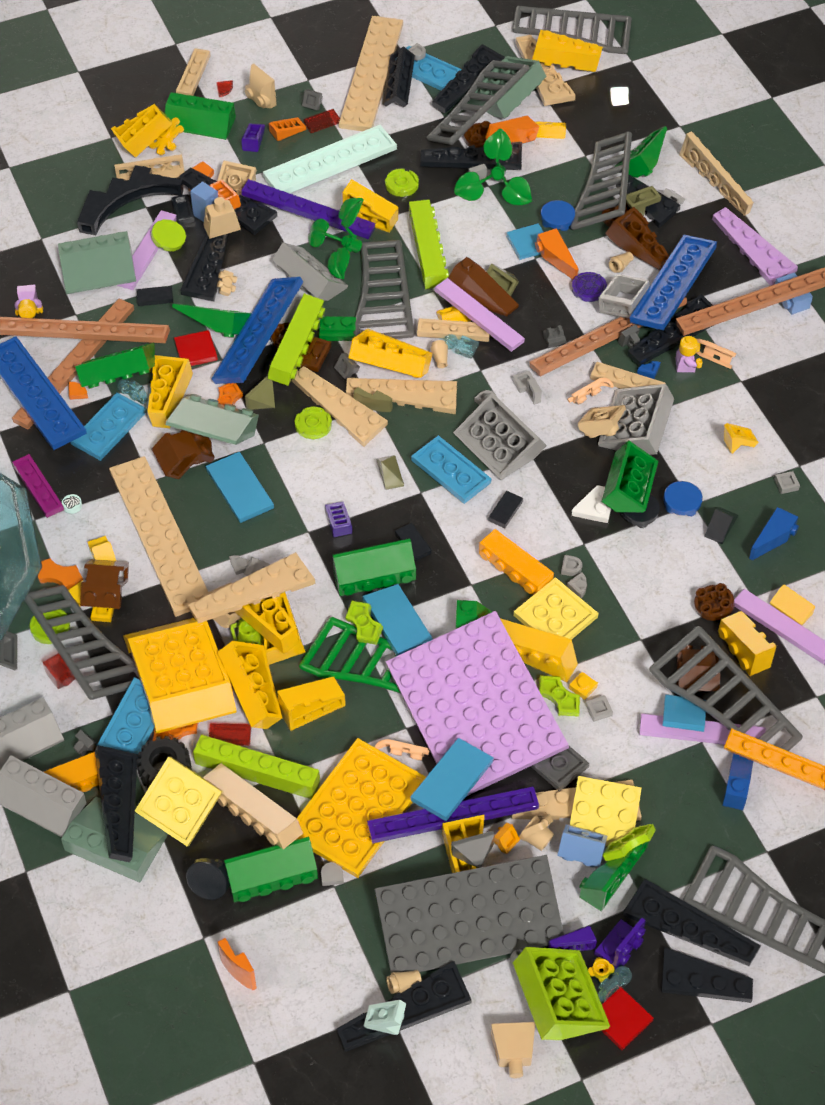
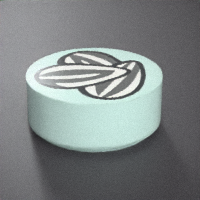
[62,494,82,514]

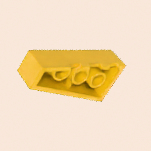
[348,328,433,378]
[148,355,193,429]
[500,618,578,682]
[217,641,282,729]

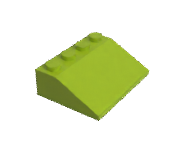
[513,947,610,1040]

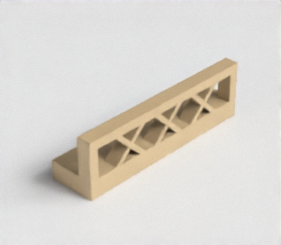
[115,154,185,180]

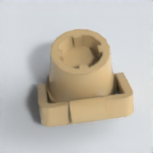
[519,814,554,851]

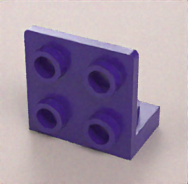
[594,918,646,970]

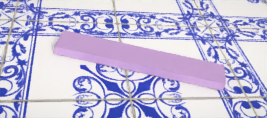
[117,210,177,290]
[435,278,525,352]
[734,589,825,665]
[639,714,766,745]

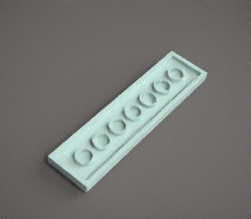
[263,125,397,193]

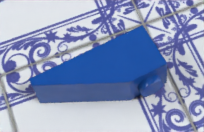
[749,507,799,560]
[722,753,753,810]

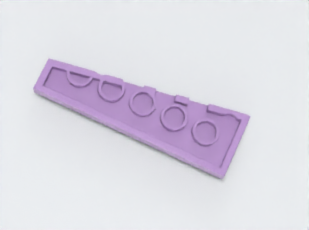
[712,207,798,286]

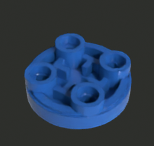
[541,200,575,231]
[664,481,703,517]

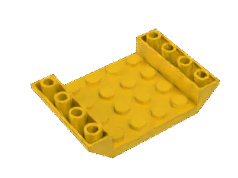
[123,618,236,734]

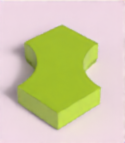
[345,601,383,645]
[539,675,580,717]
[603,824,656,861]

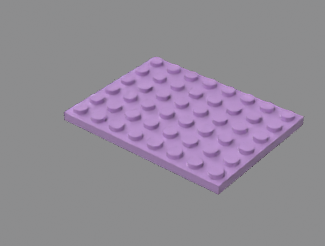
[386,611,569,796]

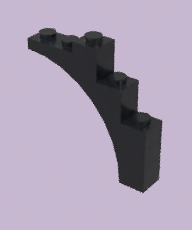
[77,165,184,236]

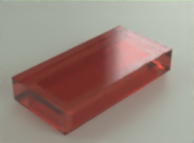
[304,109,340,133]
[209,723,252,746]

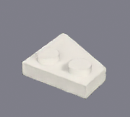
[572,485,611,523]

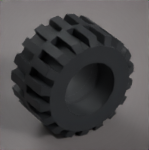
[137,736,192,789]

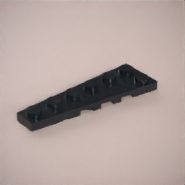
[432,44,505,113]
[420,142,522,170]
[179,167,277,235]
[180,233,229,302]
[628,294,714,366]
[95,745,138,863]
[623,879,761,966]
[337,961,472,1052]

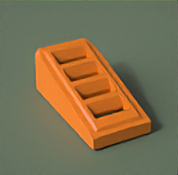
[269,117,306,141]
[209,180,241,209]

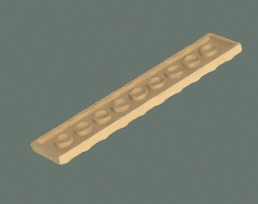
[339,16,403,131]
[109,456,208,617]

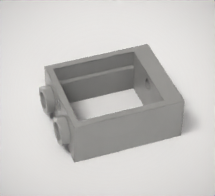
[599,274,650,319]

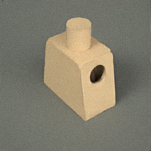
[204,197,241,239]
[491,1022,535,1078]

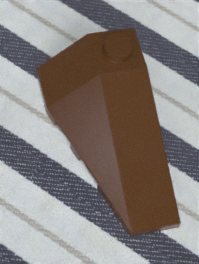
[605,207,669,270]
[448,257,519,317]

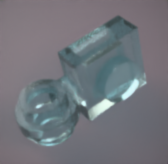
[443,334,479,359]
[117,379,148,404]
[598,966,632,1004]

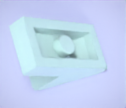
[364,1000,406,1035]

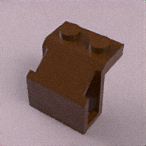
[152,430,215,479]
[80,559,129,609]
[675,645,720,691]

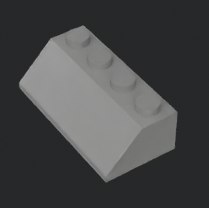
[272,242,348,301]
[0,697,64,770]
[0,755,86,837]

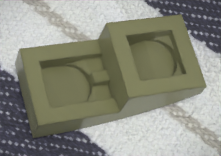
[353,387,393,412]

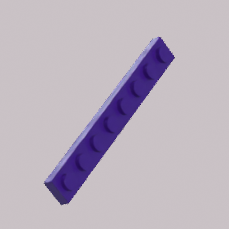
[241,179,376,239]
[367,787,539,844]

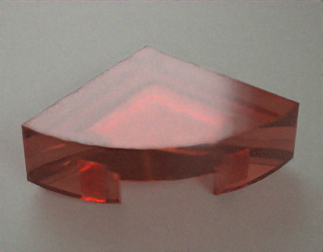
[217,80,233,97]

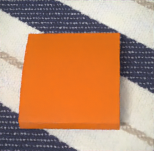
[217,938,257,990]

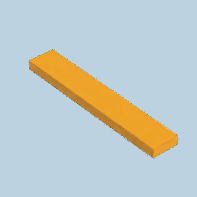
[723,728,825,790]

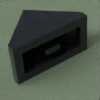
[705,507,738,544]

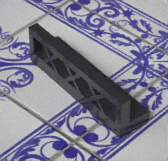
[383,46,415,107]

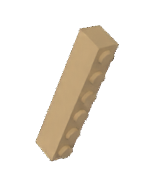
[203,763,303,850]

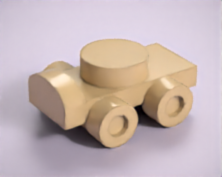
[217,270,237,296]

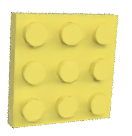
[513,577,598,639]
[135,756,223,846]
[570,776,642,847]

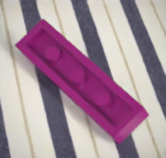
[12,454,64,518]

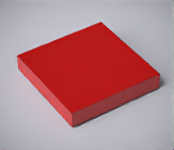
[174,330,218,366]
[601,987,654,1050]

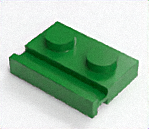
[319,316,356,341]

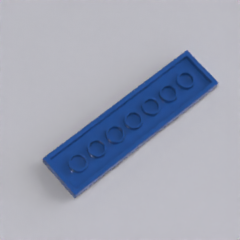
[630,235,717,330]
[212,277,303,384]
[0,336,87,450]

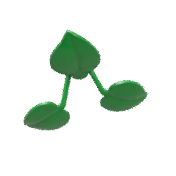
[454,128,532,205]
[308,198,364,280]

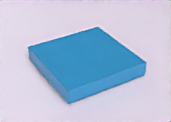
[506,223,543,260]
[663,695,706,732]

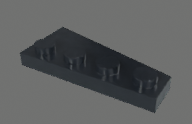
[616,175,681,228]
[661,947,753,1003]

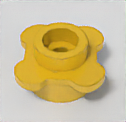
[588,957,615,983]

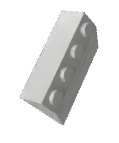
[598,384,674,455]
[453,393,547,480]

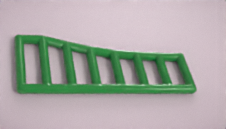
[299,617,401,694]

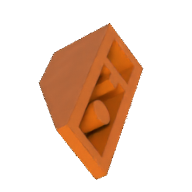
[486,115,540,143]
[535,228,579,279]

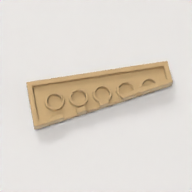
[515,35,576,106]
[679,131,754,216]
[292,366,388,447]
[346,378,457,414]
[188,552,316,623]
[511,780,642,821]

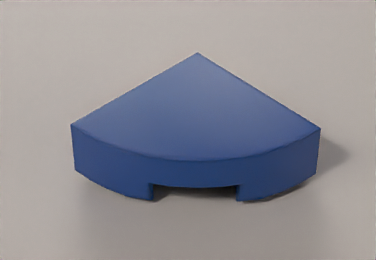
[637,361,661,379]

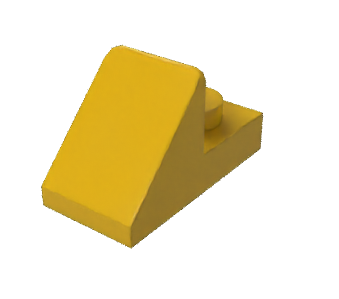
[724,423,759,454]
[87,536,116,561]

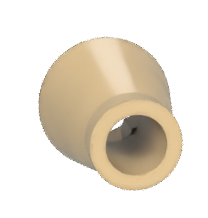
[609,252,634,273]
[430,340,448,368]
[386,970,422,994]

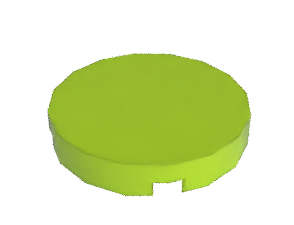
[385,169,419,197]
[151,219,186,251]
[295,407,332,440]
[30,609,71,644]

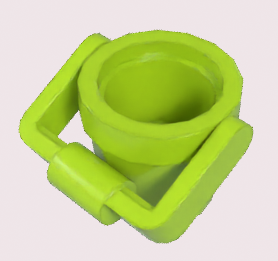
[230,619,264,645]

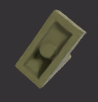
[626,186,661,216]

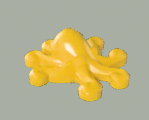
[149,117,184,155]

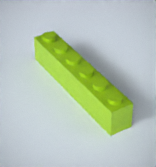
[409,200,449,289]
[268,293,325,386]
[193,735,320,799]

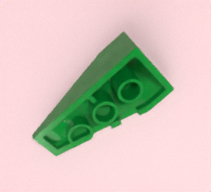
[614,126,667,178]
[579,841,649,912]

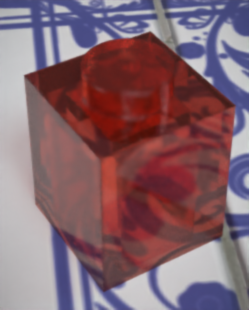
[43,653,75,689]

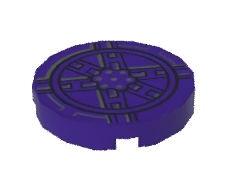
[572,272,607,302]

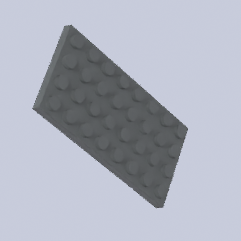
[374,855,564,973]

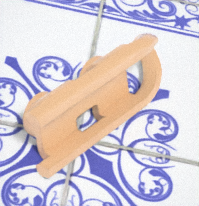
[696,339,737,369]
[567,377,614,405]
[375,739,429,761]

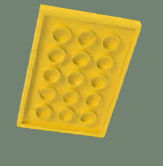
[296,738,426,878]

